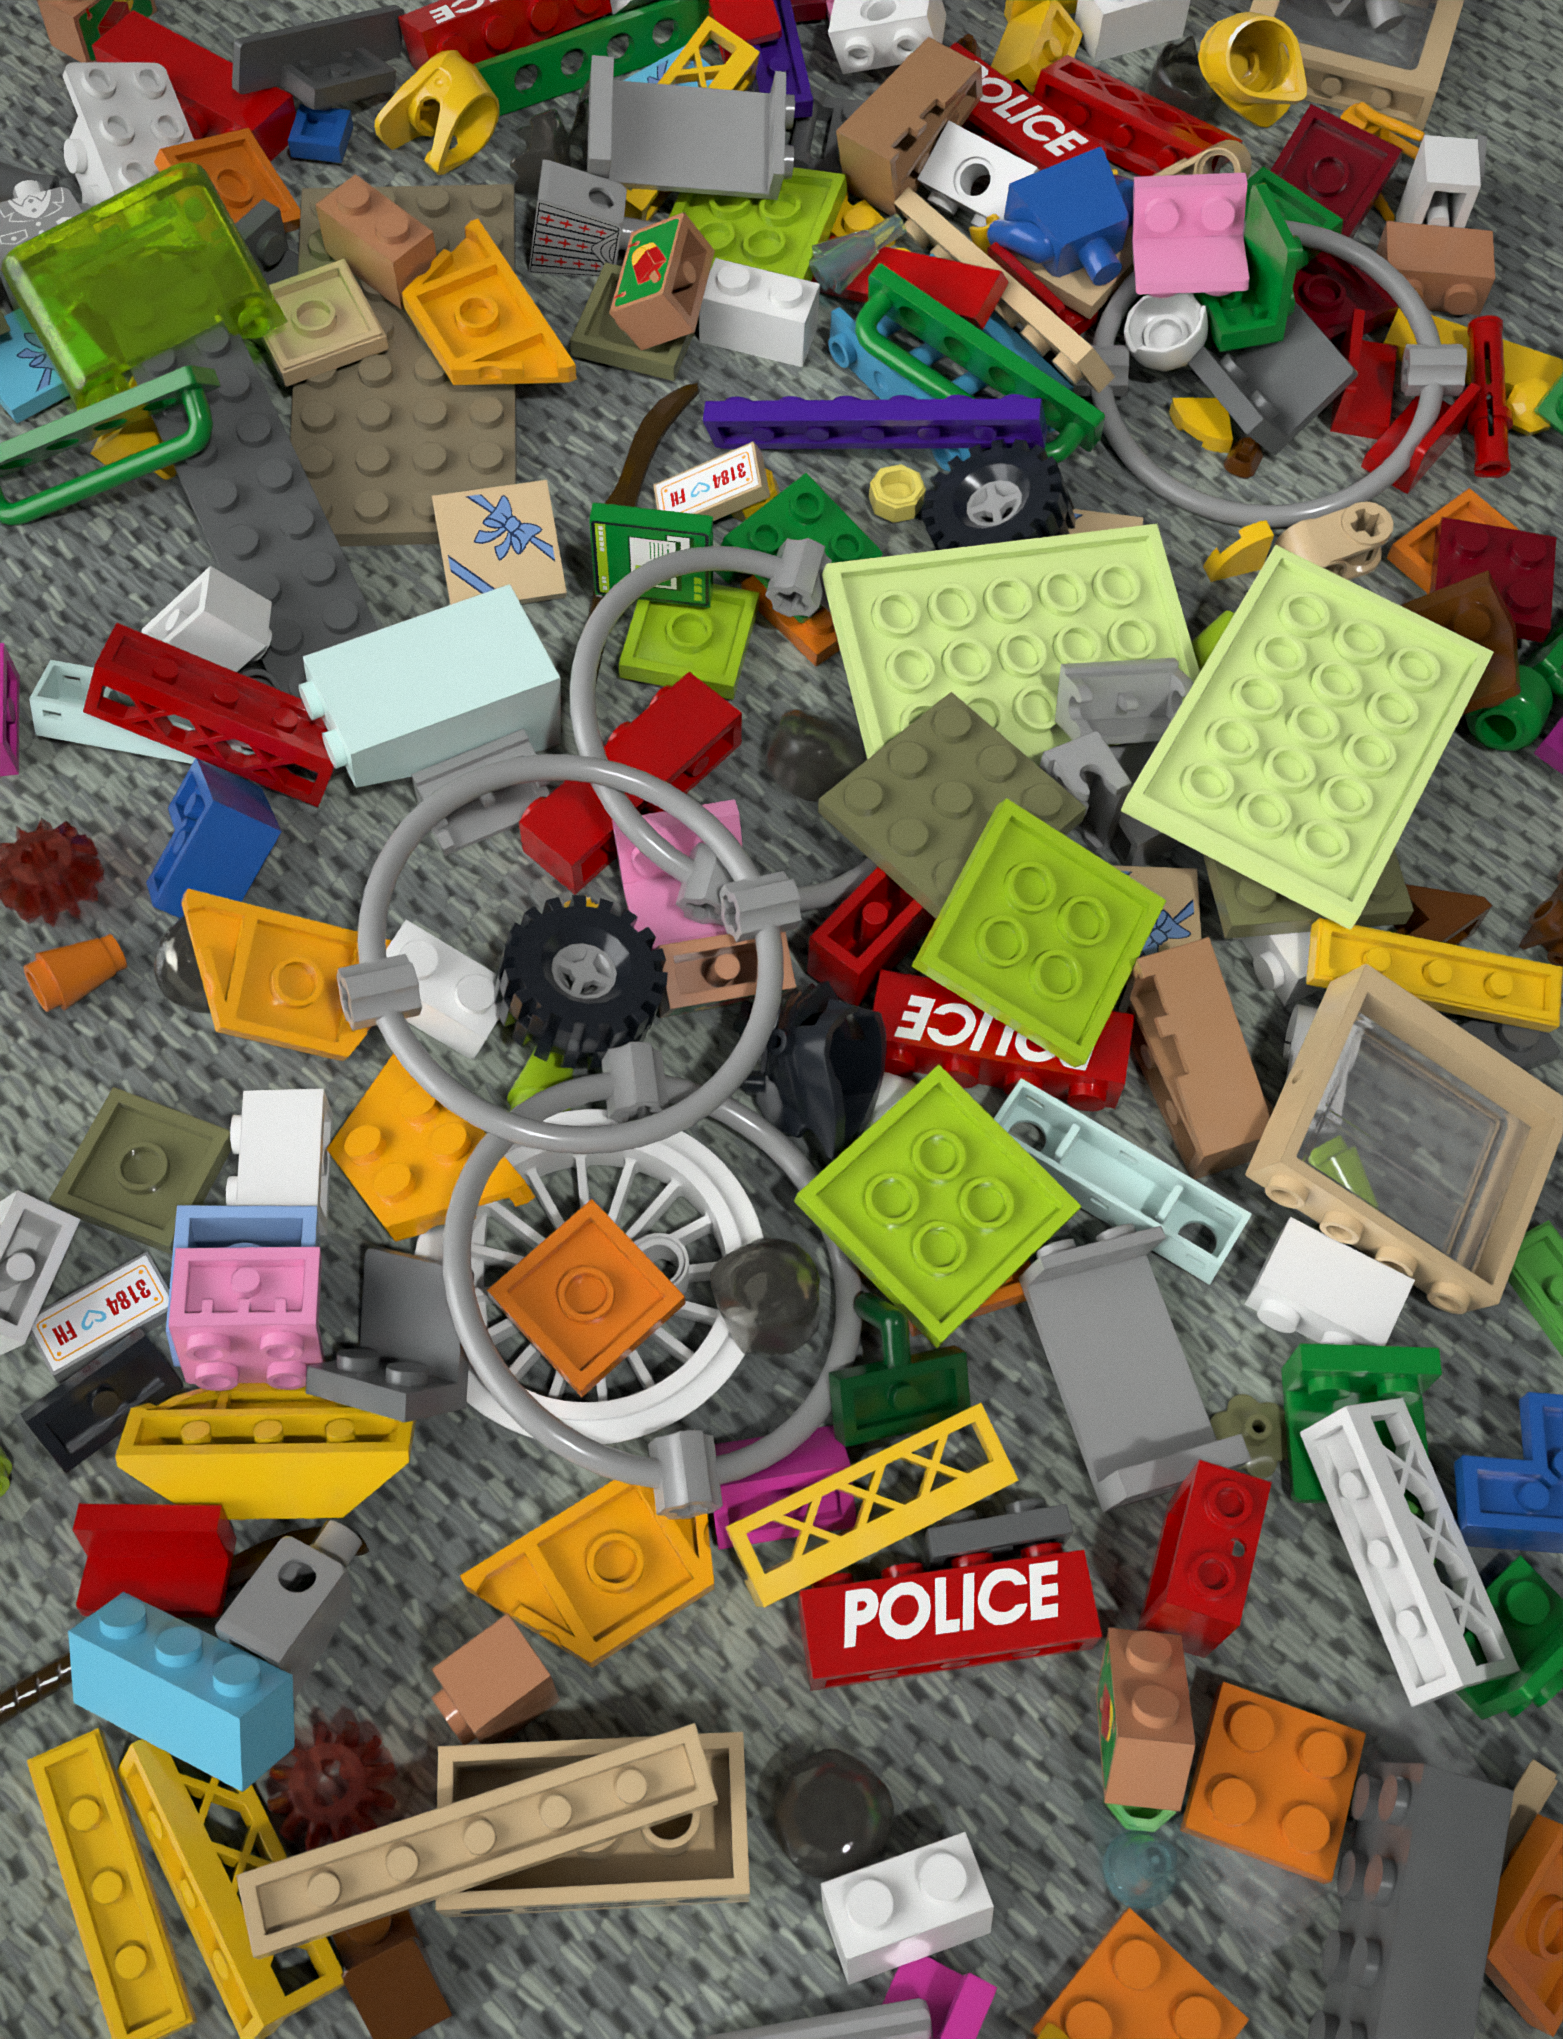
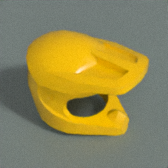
[1198,12,1307,128]
[374,50,499,175]

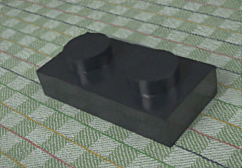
[20,1327,184,1473]

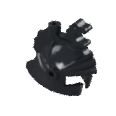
[733,981,887,1160]

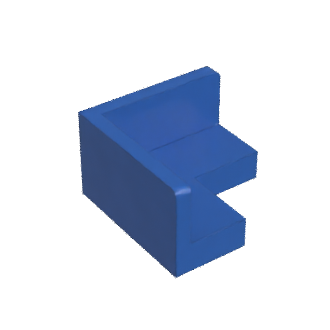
[146,758,282,921]
[1454,1392,1563,1554]

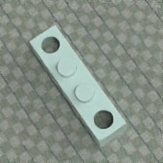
[29,660,255,764]
[994,1078,1252,1285]

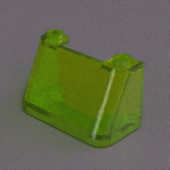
[1,162,288,410]

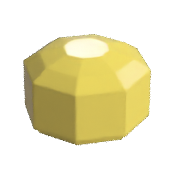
[869,464,926,523]

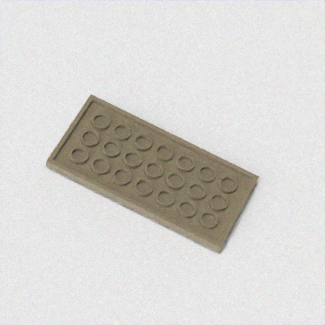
[290,184,517,547]

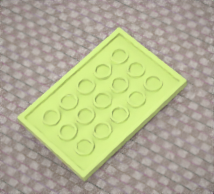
[821,524,1200,766]
[1121,545,1494,930]

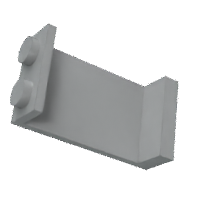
[587,55,795,200]
[1018,1224,1252,1512]

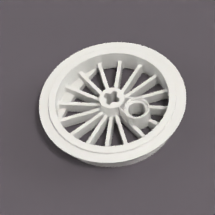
[415,1109,767,1445]

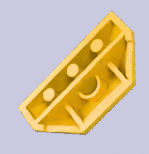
[115,1383,416,1520]

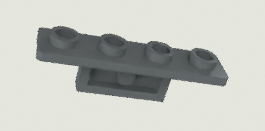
[232,5,405,110]

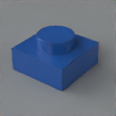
[288,104,353,163]

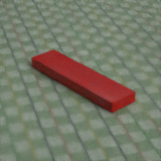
[811,235,1009,330]

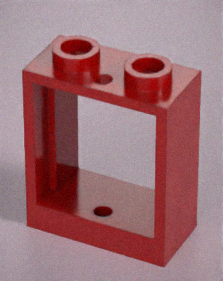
[1137,1460,1272,1658]

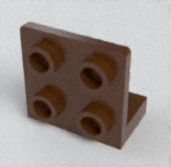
[1400,570,1521,715]

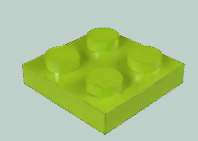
[619,584,759,700]

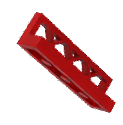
[1033,55,1243,177]
[83,623,334,807]

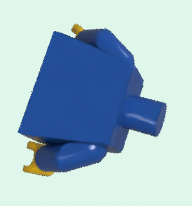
[969,146,1134,286]

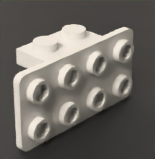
[63,62,208,255]

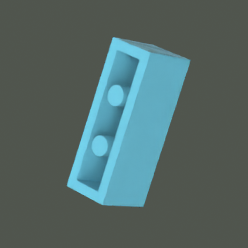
[68,1592,295,1792]

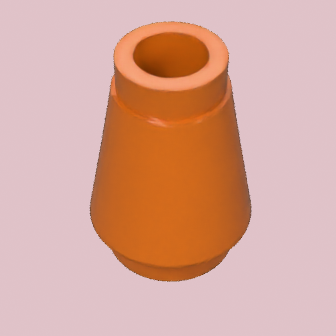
[23,934,127,1012]

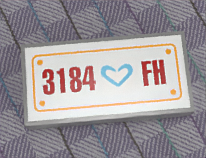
[30,1251,169,1383]

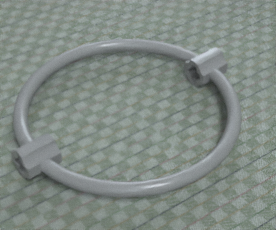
[1072,220,1467,528]
[570,538,878,926]
[336,754,802,1154]
[442,1042,862,1519]

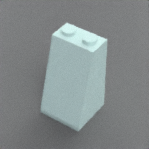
[298,584,561,788]

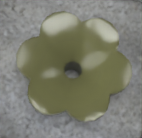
[1210,1394,1288,1479]

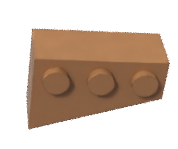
[836,37,983,219]
[1118,937,1273,1180]

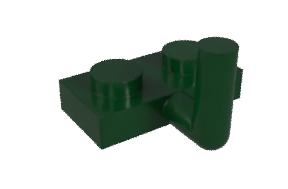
[828,1292,971,1447]

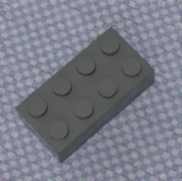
[1308,1762,1514,2039]

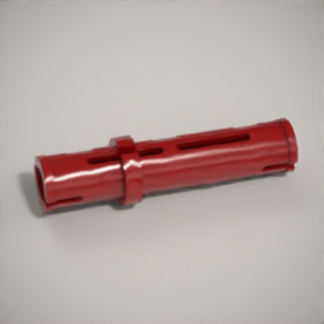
[1467,315,1513,478]

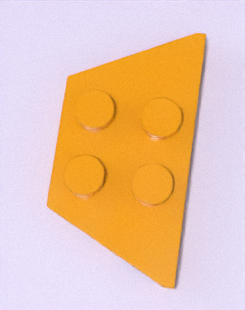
[402,218,577,385]
[181,889,392,1061]
[327,1053,535,1242]
[460,1457,714,1668]

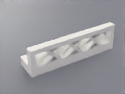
[1300,1398,1520,1707]

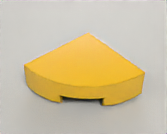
[1169,398,1233,453]
[1203,520,1274,582]

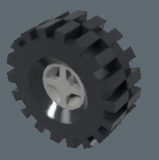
[922,439,1076,550]
[494,895,668,1069]

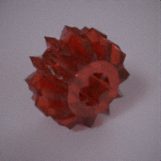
[0,817,105,928]
[267,1721,397,1851]

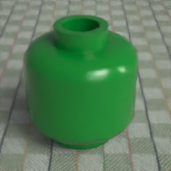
[1465,664,1553,752]

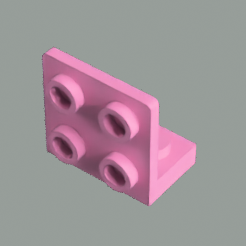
[1131,173,1249,298]
[612,799,742,951]
[168,1247,325,1391]

